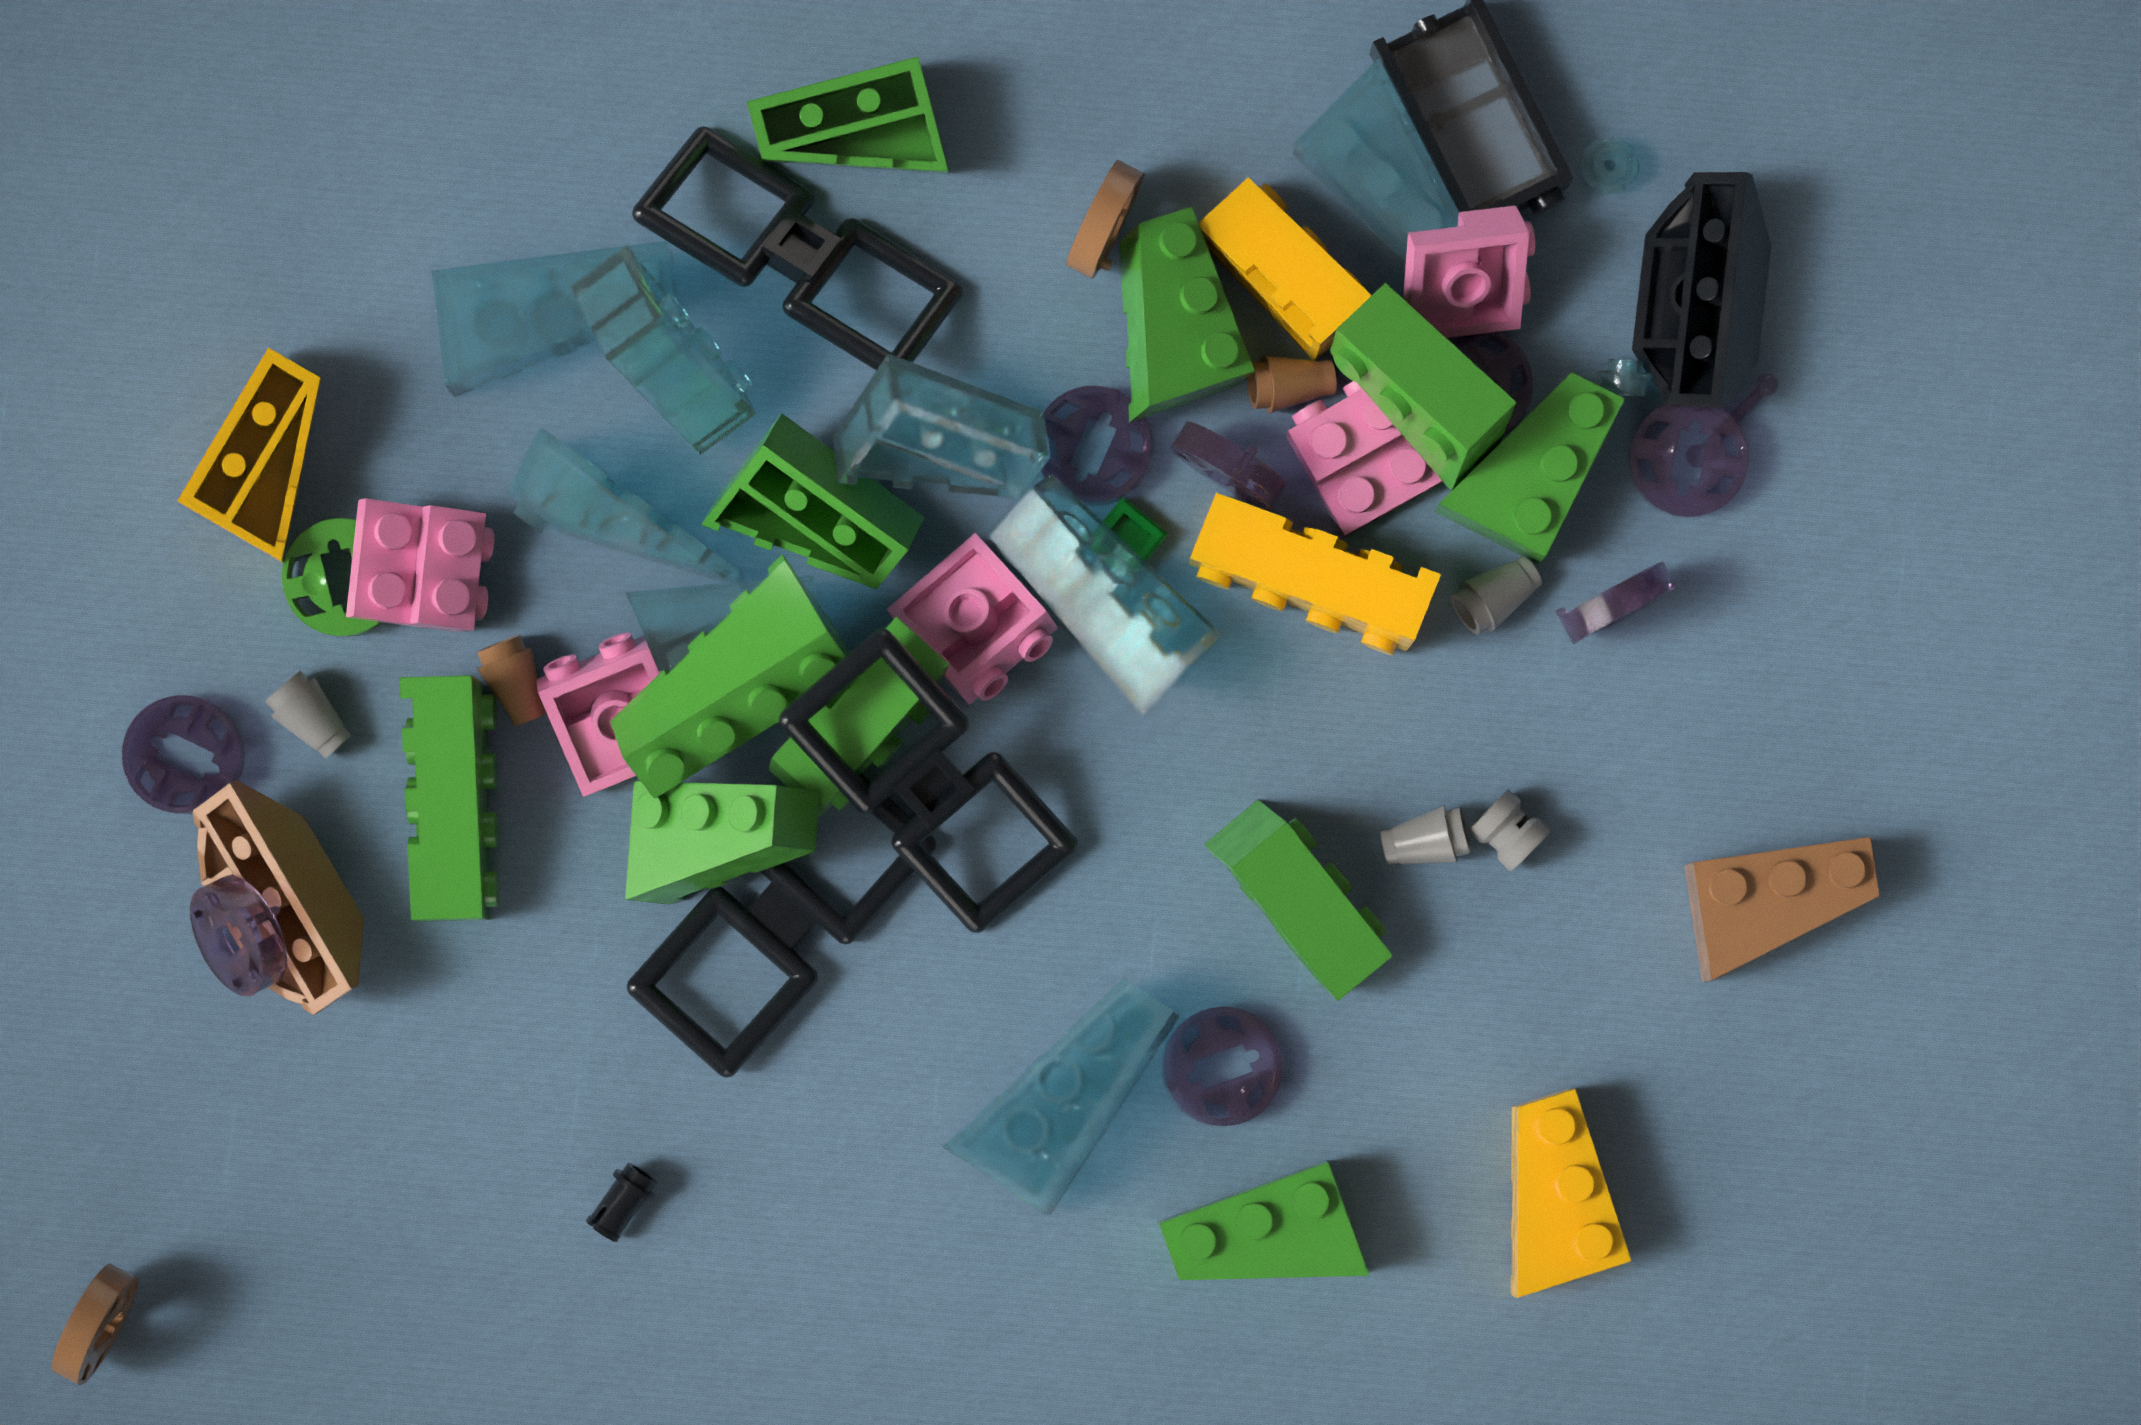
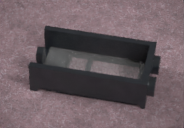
[1369,0,1573,226]

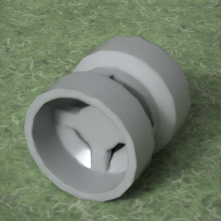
[1468,789,1551,872]

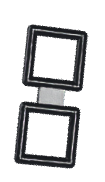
[632,126,963,380]
[779,628,1078,933]
[627,773,936,1078]

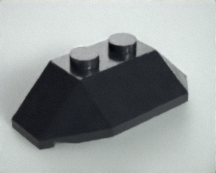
[1632,172,1771,409]

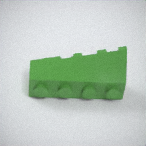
[610,554,849,799]

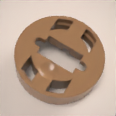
[1066,160,1145,279]
[51,1264,139,1385]

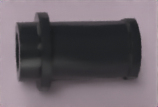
[586,1162,657,1242]

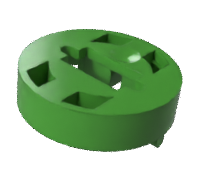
[282,518,383,637]

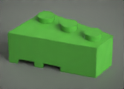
[746,56,949,173]
[768,617,950,816]
[625,781,820,905]

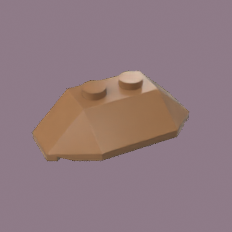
[193,780,364,1015]

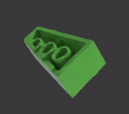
[399,675,500,922]

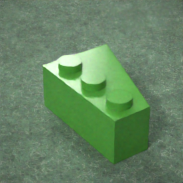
[1119,207,1255,423]
[1330,283,1517,491]
[1434,372,1625,564]
[701,413,925,589]
[1204,800,1393,1001]
[1158,1161,1370,1280]

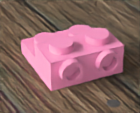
[1403,205,1535,338]
[1286,381,1443,538]
[346,498,495,632]
[886,533,1058,705]
[536,632,661,797]

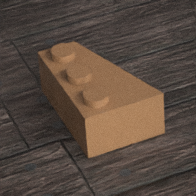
[1684,837,1880,982]

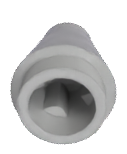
[1451,556,1542,635]
[265,670,351,758]
[1381,805,1471,866]

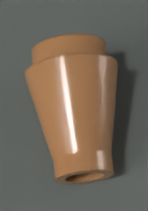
[1247,355,1337,414]
[476,634,546,726]

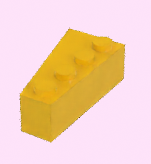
[1189,493,1441,656]

